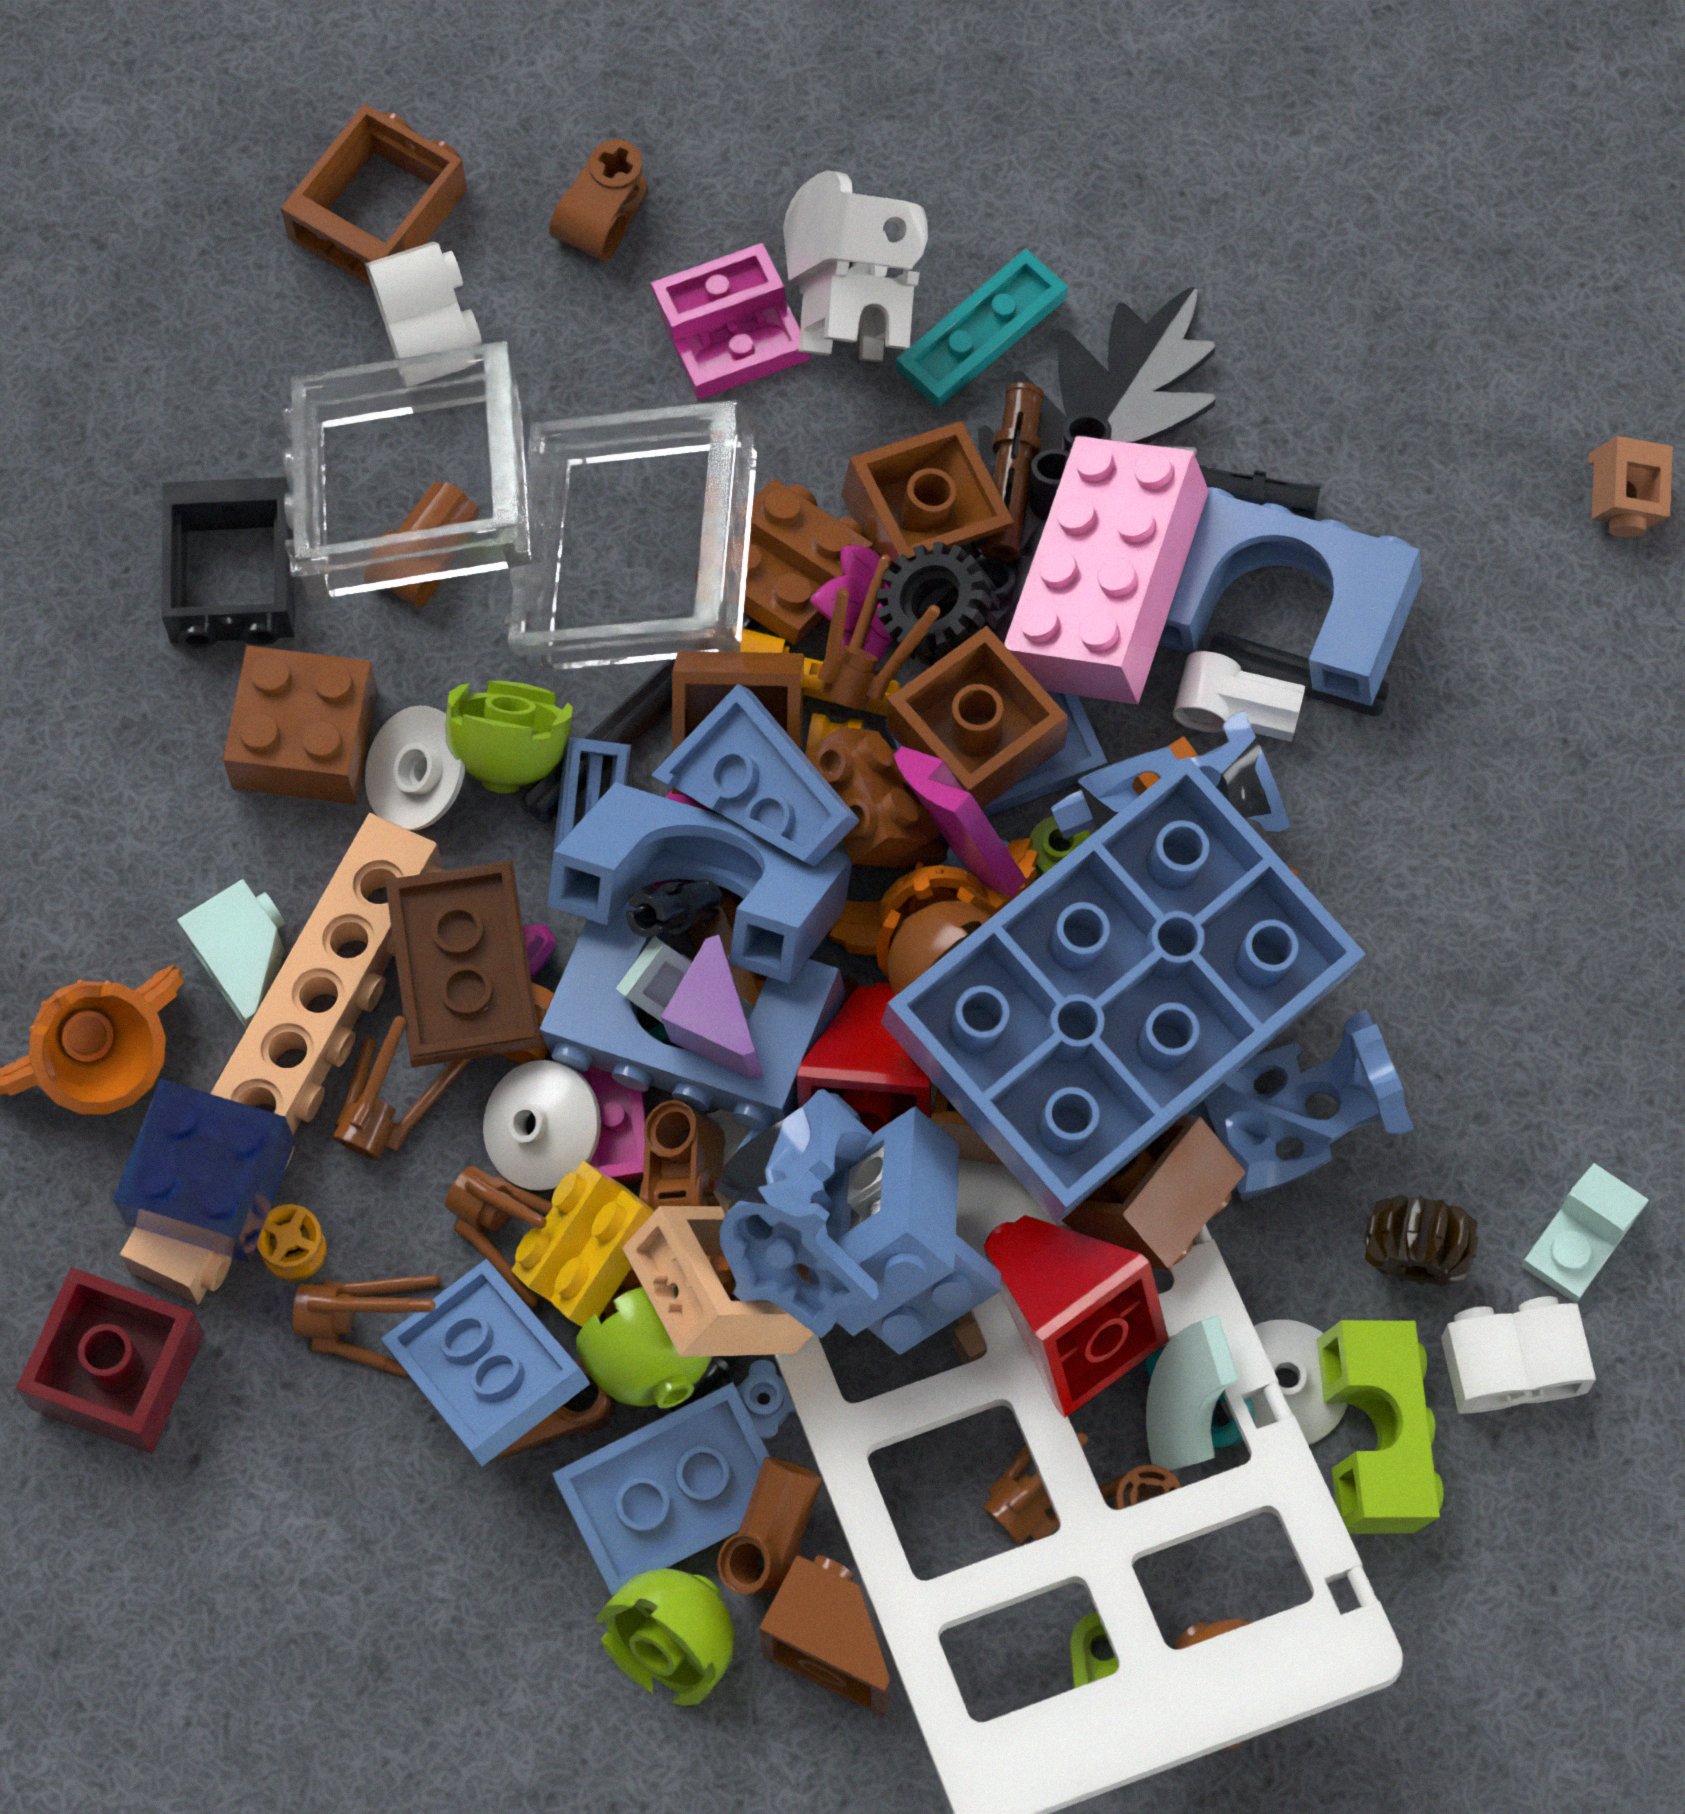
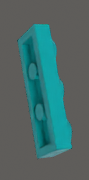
[896,249,1068,409]

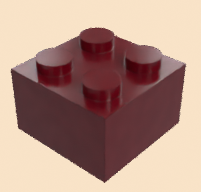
[16,1267,205,1454]

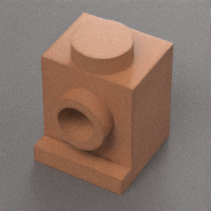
[1588,436,1673,537]

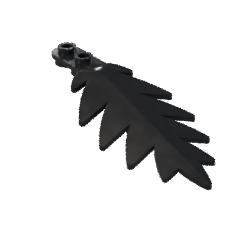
[934,287,1216,632]

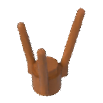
[817,554,940,710]
[332,1016,473,1161]
[445,1165,553,1308]
[292,1275,441,1378]
[982,1432,1127,1546]

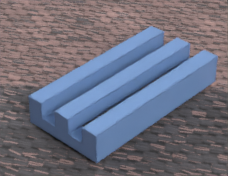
[553,737,631,853]

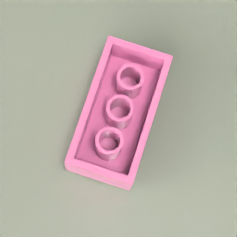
[1004,436,1209,705]

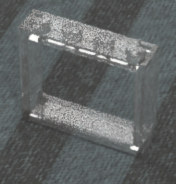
[282,340,531,600]
[504,400,759,671]

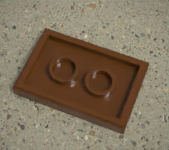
[385,860,541,1068]

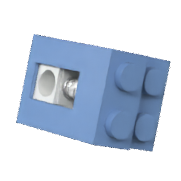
[808,1106,1001,1355]

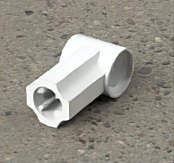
[1173,651,1305,742]

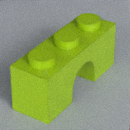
[1317,1320,1443,1534]

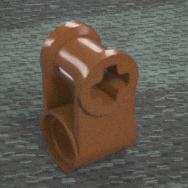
[549,139,647,262]
[639,1100,726,1211]

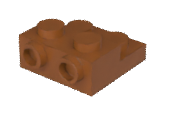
[695,478,873,646]
[804,726,948,870]

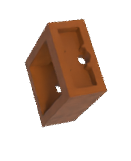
[281,103,467,287]

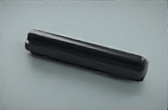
[1208,632,1389,717]

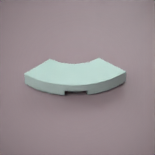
[1146,1315,1238,1471]

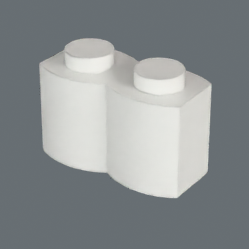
[365,242,482,383]
[1441,1296,1596,1414]

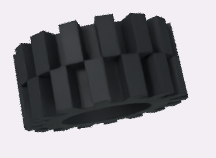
[876,542,1000,666]

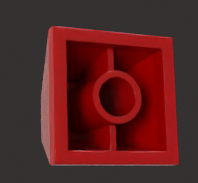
[797,983,932,1134]
[983,1215,1169,1418]

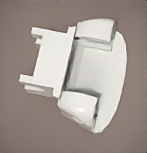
[783,170,928,362]

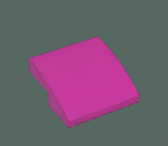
[651,243,810,400]
[894,746,1027,898]

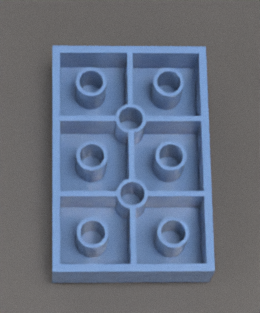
[881,756,1366,1224]

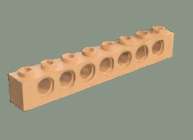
[120,813,445,1305]

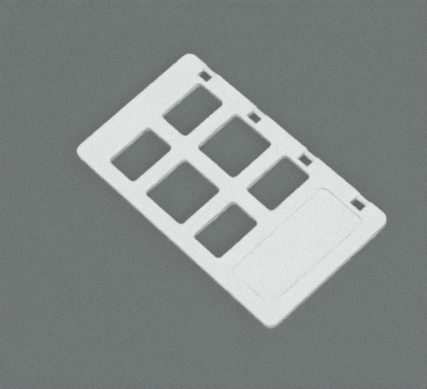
[707,1081,1403,1814]

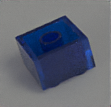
[113,1079,295,1262]

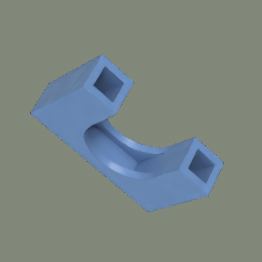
[1158,487,1422,706]
[547,782,852,984]
[539,901,846,1131]

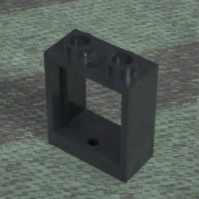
[162,477,295,648]

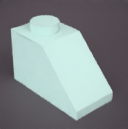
[177,879,285,1030]

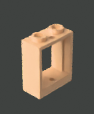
[622,1206,814,1357]

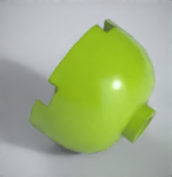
[445,681,573,793]
[576,1285,712,1408]
[597,1568,735,1706]

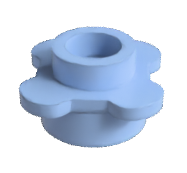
[736,1360,796,1439]

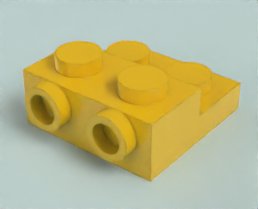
[511,1160,655,1327]

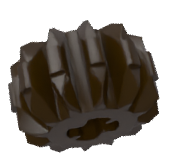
[1364,1195,1479,1286]

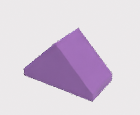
[661,935,764,1080]

